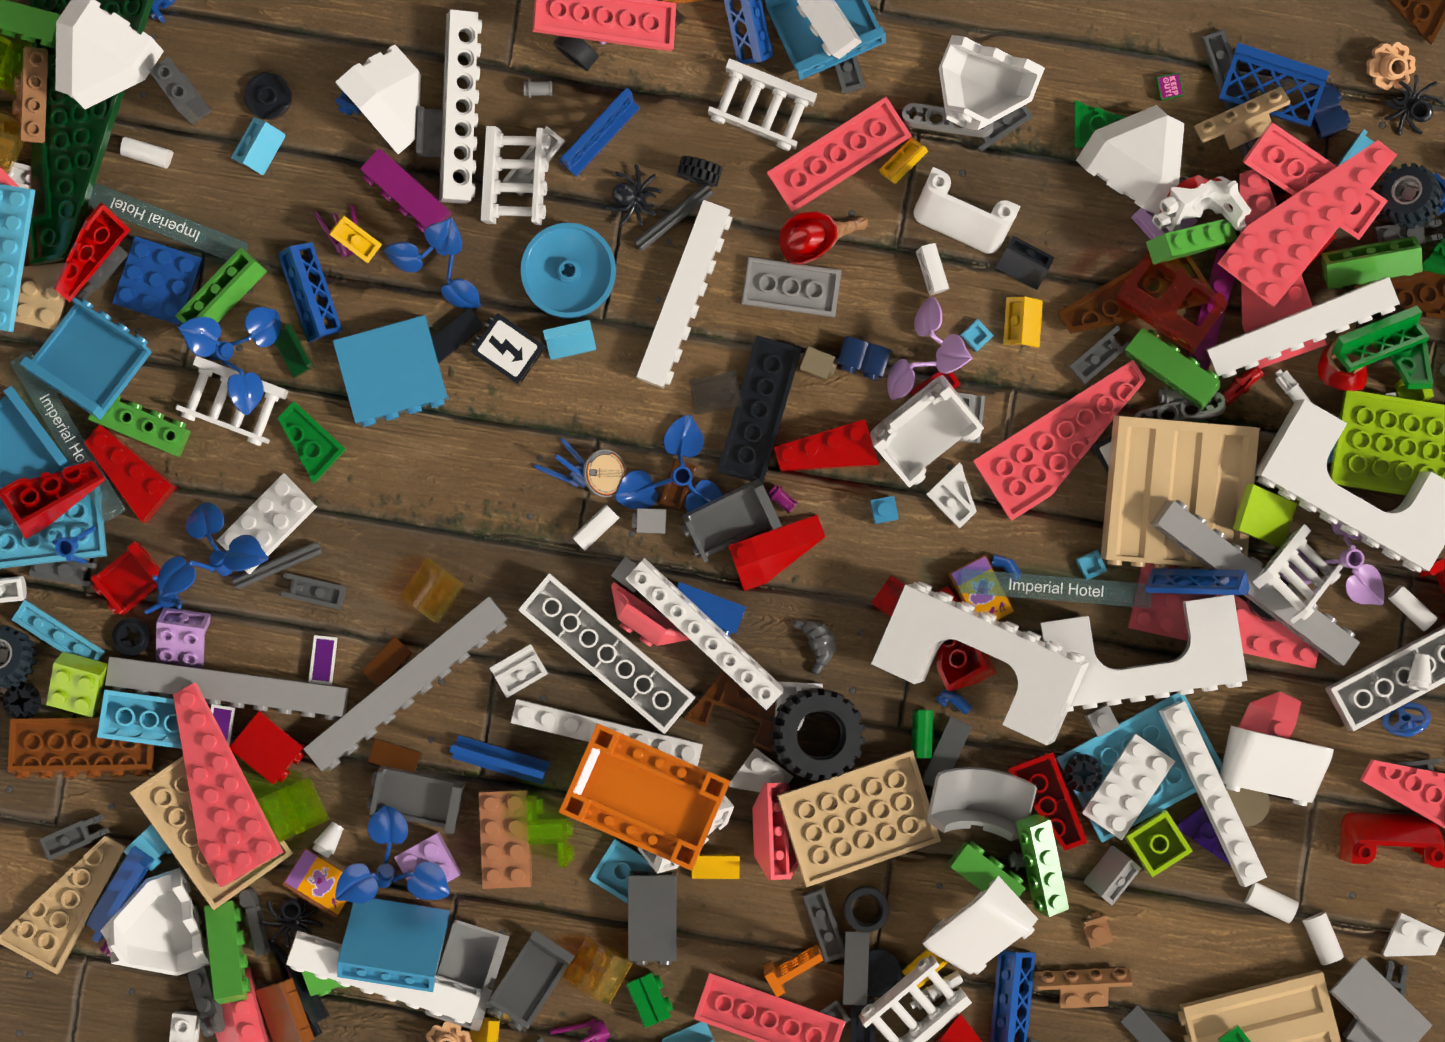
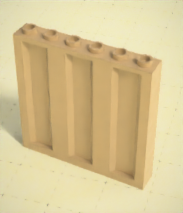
[1100,415,1260,569]
[1178,970,1341,1042]

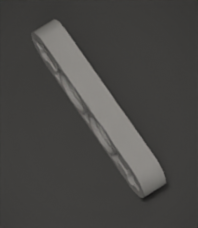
[902,103,994,137]
[1135,392,1226,422]

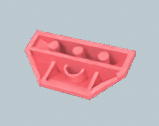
[611,582,690,647]
[1238,691,1302,739]
[752,783,798,880]
[215,966,270,1042]

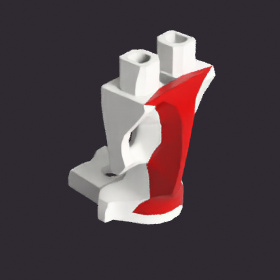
[1152,175,1251,232]

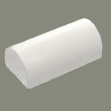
[120,137,174,169]
[916,243,950,296]
[572,505,619,551]
[0,576,27,603]
[1388,585,1437,631]
[1244,882,1299,924]
[1302,911,1344,965]

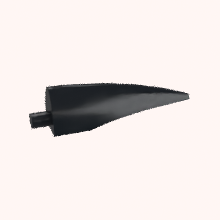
[268,938,330,1037]

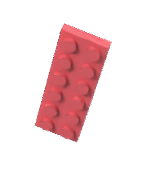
[532,0,676,52]
[767,97,912,213]
[1243,122,1388,240]
[694,973,846,1042]

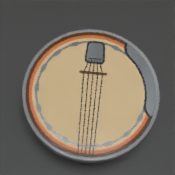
[583,450,626,497]

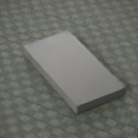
[741,257,842,318]
[1329,957,1433,1042]

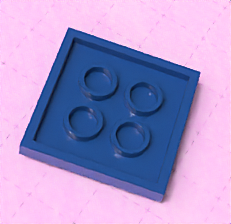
[112,236,204,326]

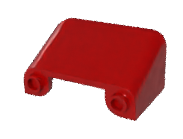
[1339,812,1445,868]

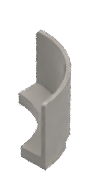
[926,767,1037,841]
[425,920,509,1031]

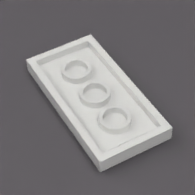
[217,473,317,574]
[1081,734,1175,840]

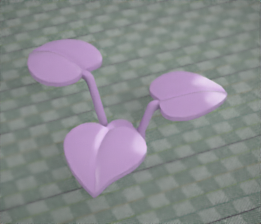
[887,296,972,401]
[1279,497,1384,605]

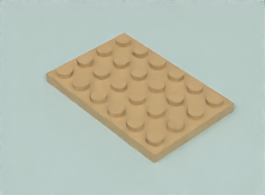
[777,750,941,887]
[130,756,293,911]

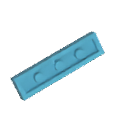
[12,600,106,661]

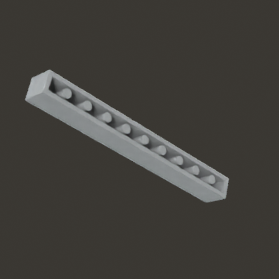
[1151,500,1360,666]
[304,597,508,771]
[105,657,349,721]

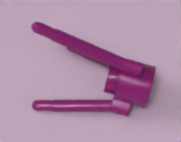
[314,204,358,258]
[550,1018,611,1042]

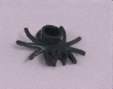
[1384,74,1444,136]
[606,164,662,226]
[259,897,323,947]

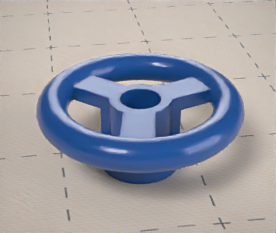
[1382,702,1431,737]

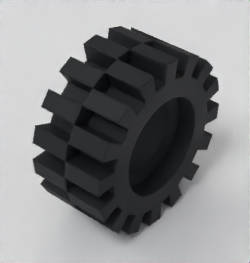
[676,155,722,187]

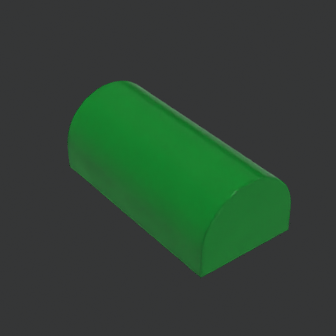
[911,709,933,758]

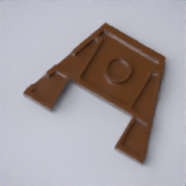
[685,671,777,752]

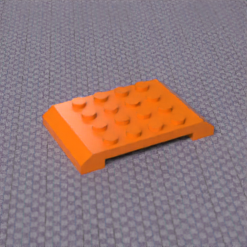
[559,723,731,871]

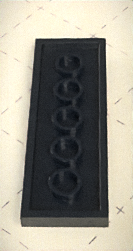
[717,335,802,484]

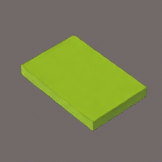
[1233,483,1297,548]

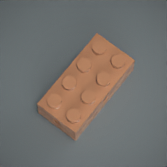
[479,789,532,889]

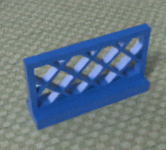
[1219,43,1330,128]
[558,88,640,177]
[449,735,550,785]

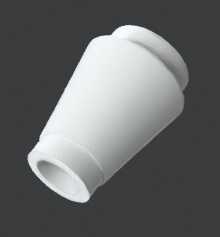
[1407,654,1432,691]
[312,822,344,859]

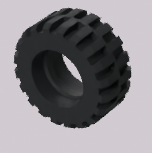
[770,688,865,781]

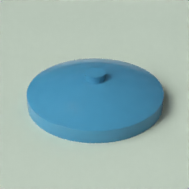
[521,223,616,318]

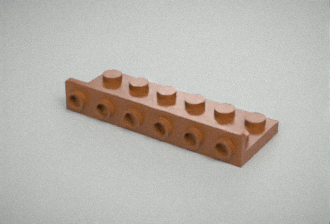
[7,718,156,779]

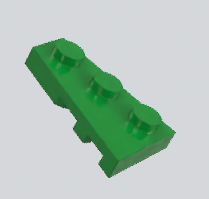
[1381,326,1433,389]

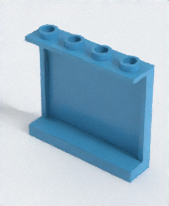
[764,0,886,80]
[20,297,152,420]
[333,315,449,427]
[0,385,70,514]
[337,898,450,992]

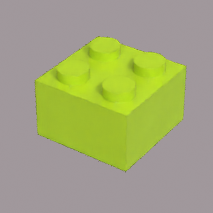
[46,652,108,717]
[1124,810,1193,877]

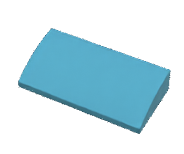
[97,690,182,749]

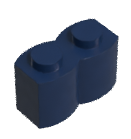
[1305,83,1350,140]
[837,336,891,381]

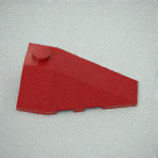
[0,461,105,540]
[728,515,825,591]
[936,586,997,691]

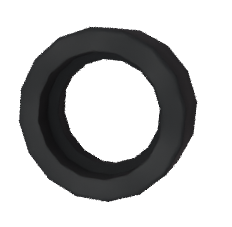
[553,36,599,71]
[844,886,889,932]

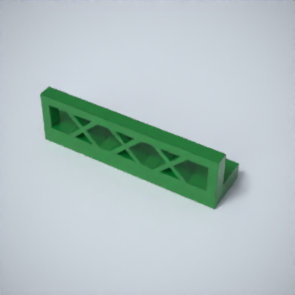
[1333,306,1429,372]

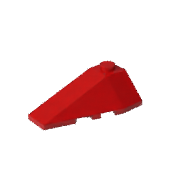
[53,202,130,303]

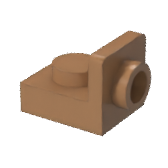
[1081,911,1113,949]

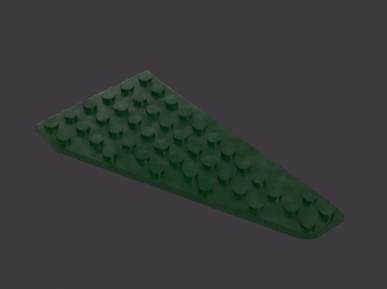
[28,0,154,266]

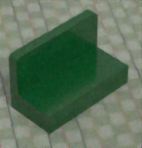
[274,323,315,378]

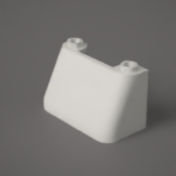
[913,167,1021,254]
[870,375,984,488]
[1220,726,1334,806]
[922,876,1038,975]

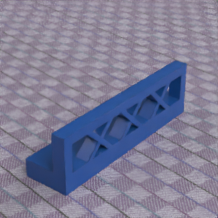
[724,0,773,64]
[278,242,343,343]
[1145,568,1250,595]
[85,846,154,943]
[990,949,1036,1042]

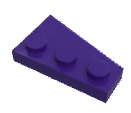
[1176,805,1231,866]

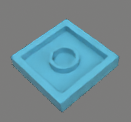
[589,839,652,904]

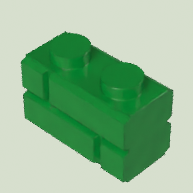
[626,970,674,1028]

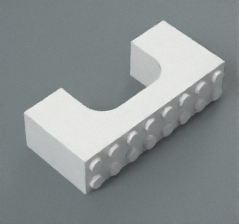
[1255,399,1445,573]
[871,581,1089,745]
[1040,595,1247,712]

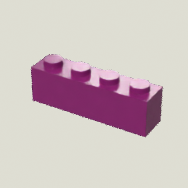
[360,148,452,233]

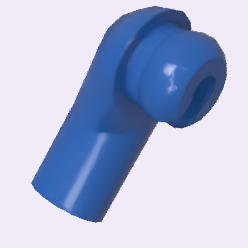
[991,554,1021,585]
[936,690,972,714]

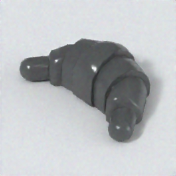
[793,620,836,675]

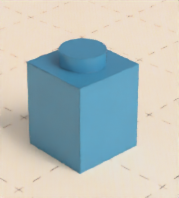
[869,496,899,525]

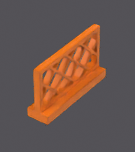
[763,944,823,997]

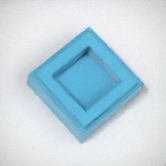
[960,319,994,352]
[1075,549,1107,581]

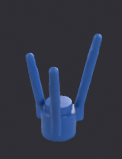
[534,438,586,488]
[52,526,96,564]
[144,575,183,614]

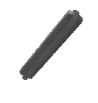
[635,185,713,251]
[232,542,322,589]

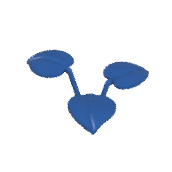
[384,217,481,309]
[178,307,281,415]
[615,415,723,512]
[157,502,268,597]
[335,806,450,903]

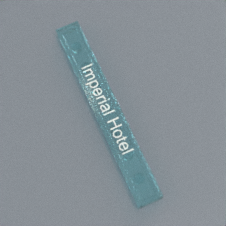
[88,183,249,261]
[9,350,126,522]
[959,569,1151,608]

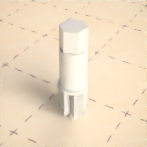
[1275,369,1312,403]
[910,970,963,1010]

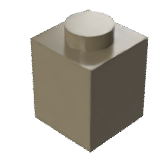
[799,347,837,381]

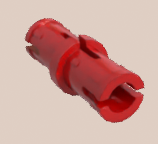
[1220,366,1264,406]

